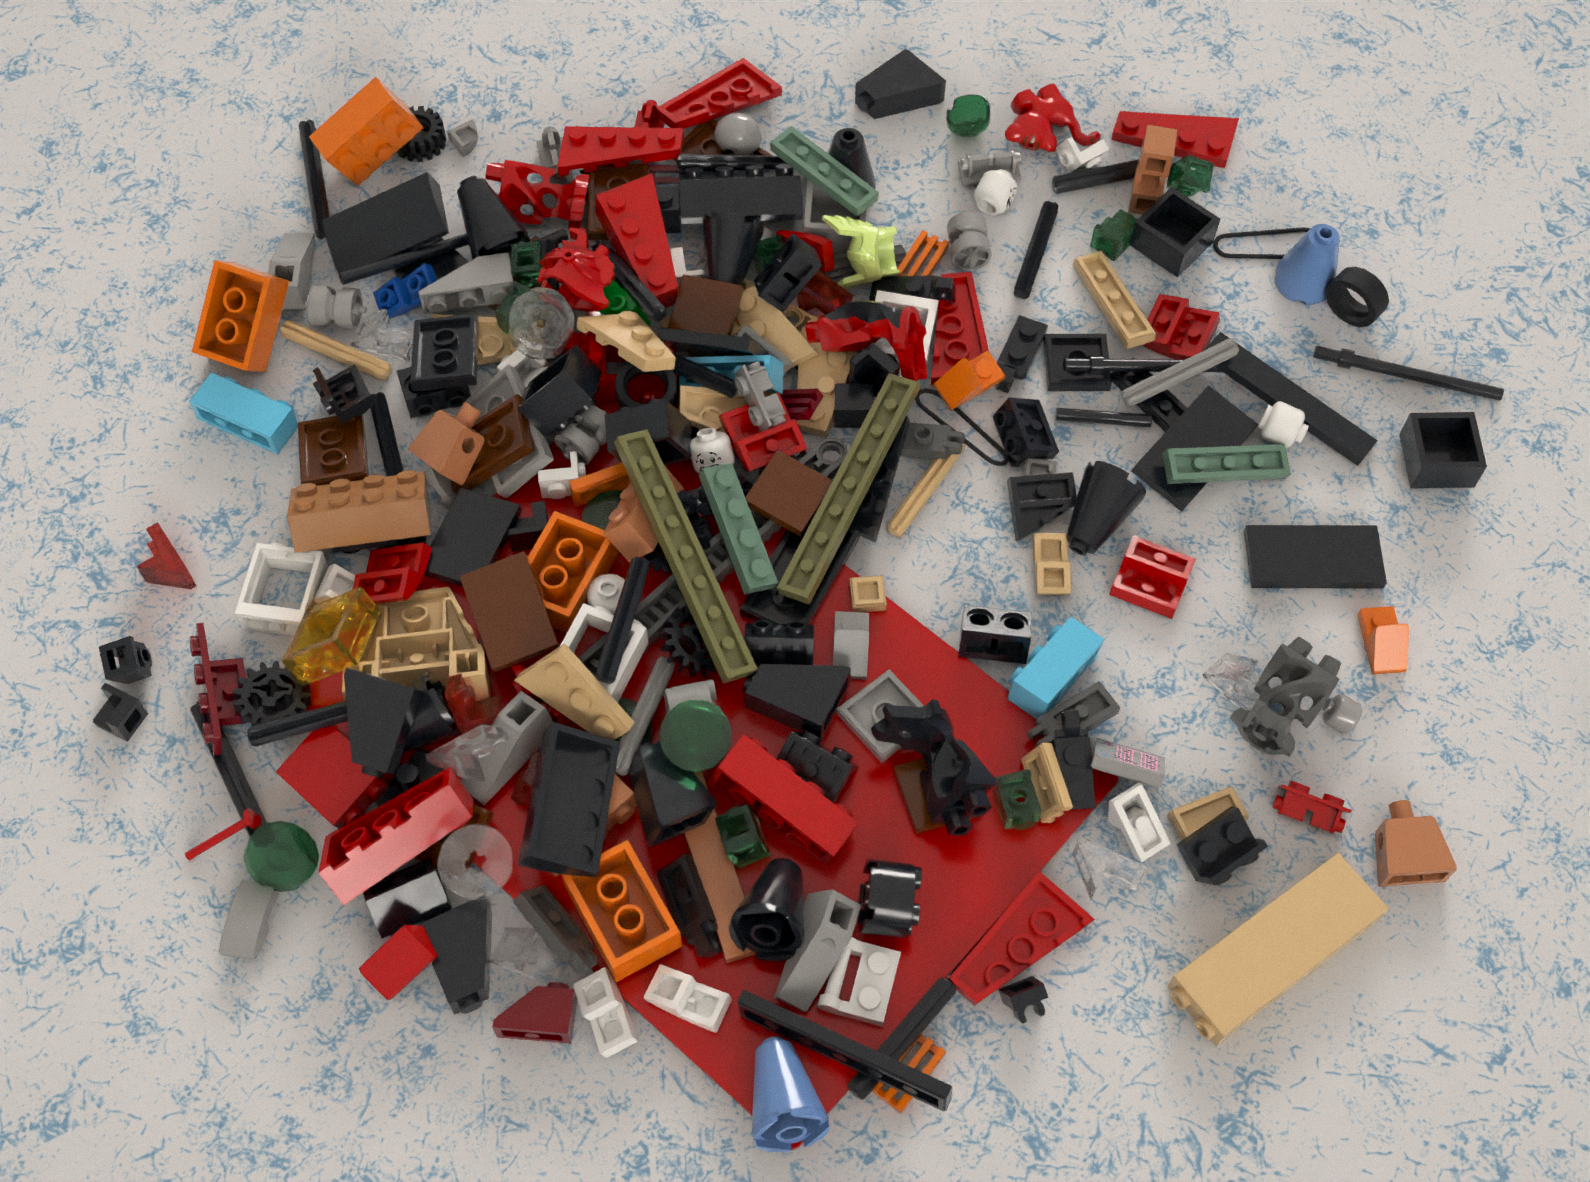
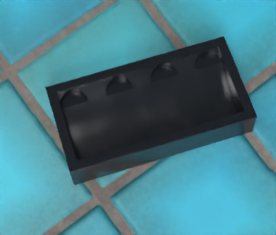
[322,172,449,274]
[518,722,620,877]

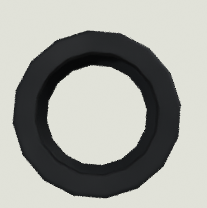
[1325,266,1389,327]
[615,361,677,408]

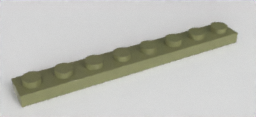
[777,373,920,605]
[614,429,758,684]

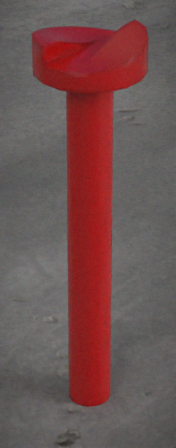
[185,808,262,860]

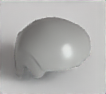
[714,112,762,155]

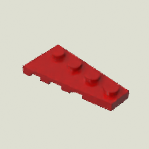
[656,58,782,129]
[1111,111,1239,168]
[557,126,684,176]
[930,271,989,385]
[948,871,1095,1006]

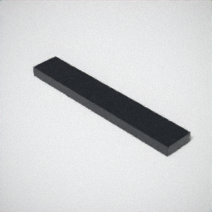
[1205,332,1378,466]
[737,990,952,1112]

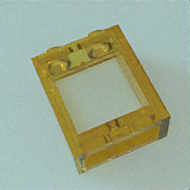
[282,587,381,685]

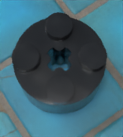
[858,859,922,938]

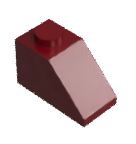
[492,982,578,1044]

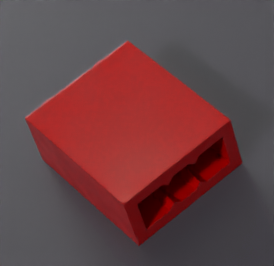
[276,725,394,828]

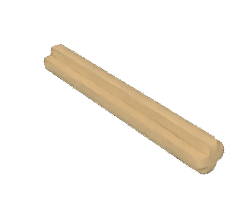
[280,320,392,380]
[887,443,965,537]

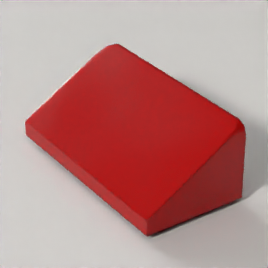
[359,925,438,1000]

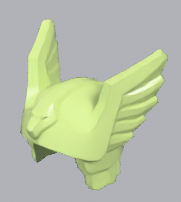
[822,215,900,295]

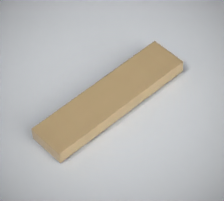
[1073,251,1156,349]

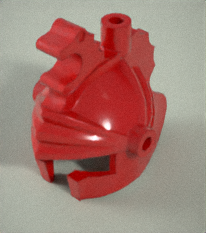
[537,227,615,312]

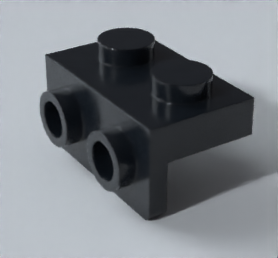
[849,343,900,397]
[313,364,376,423]

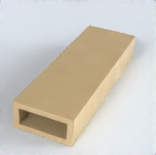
[1167,852,1389,1046]

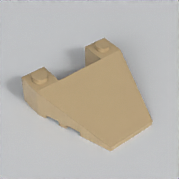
[342,587,491,709]

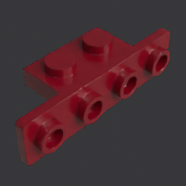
[190,623,251,755]

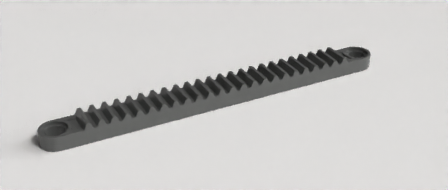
[578,438,848,678]

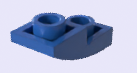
[373,263,437,320]

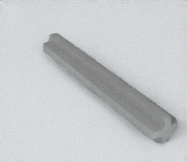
[1121,338,1239,407]
[615,657,675,776]

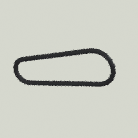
[1213,227,1311,259]
[915,388,1009,466]

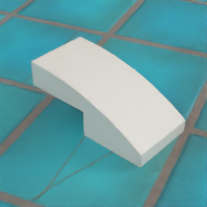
[643,964,732,1033]
[573,967,639,1058]

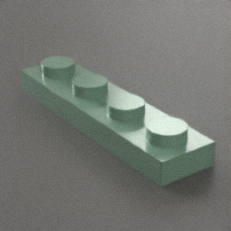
[770,126,879,217]
[1162,444,1291,484]
[698,463,778,594]

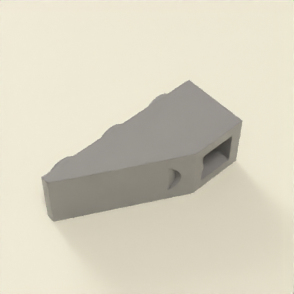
[268,233,315,309]
[419,252,517,314]
[460,691,553,806]
[774,889,861,1013]

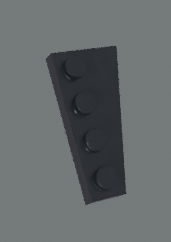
[850,416,910,543]

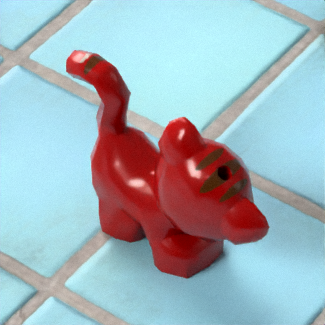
[1005,83,1101,152]

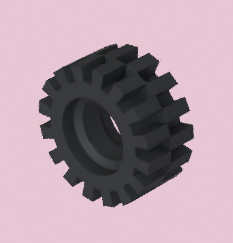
[397,106,446,162]

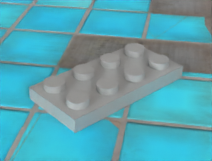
[463,364,554,499]

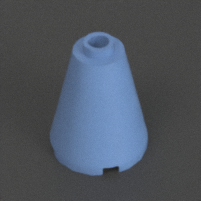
[1274,224,1340,305]
[752,1037,830,1152]

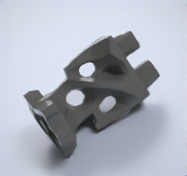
[1230,637,1341,757]

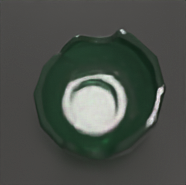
[946,94,991,138]

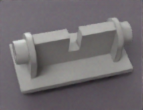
[536,127,574,185]
[958,150,1021,186]
[735,361,786,432]

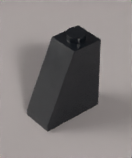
[855,49,946,119]
[742,664,851,738]
[344,667,423,778]
[628,738,717,847]
[418,894,492,1015]

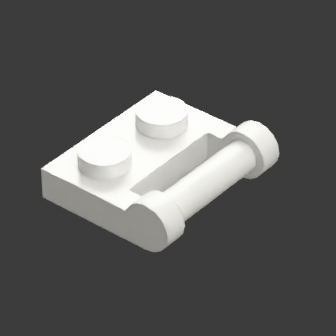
[817,937,901,1027]

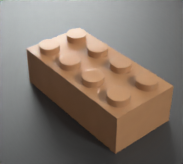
[287,470,431,553]

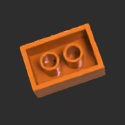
[309,77,424,186]
[192,260,289,372]
[528,511,618,633]
[562,840,682,982]

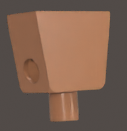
[408,402,485,486]
[1375,800,1457,887]

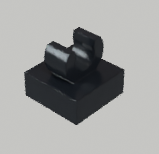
[998,976,1049,1024]

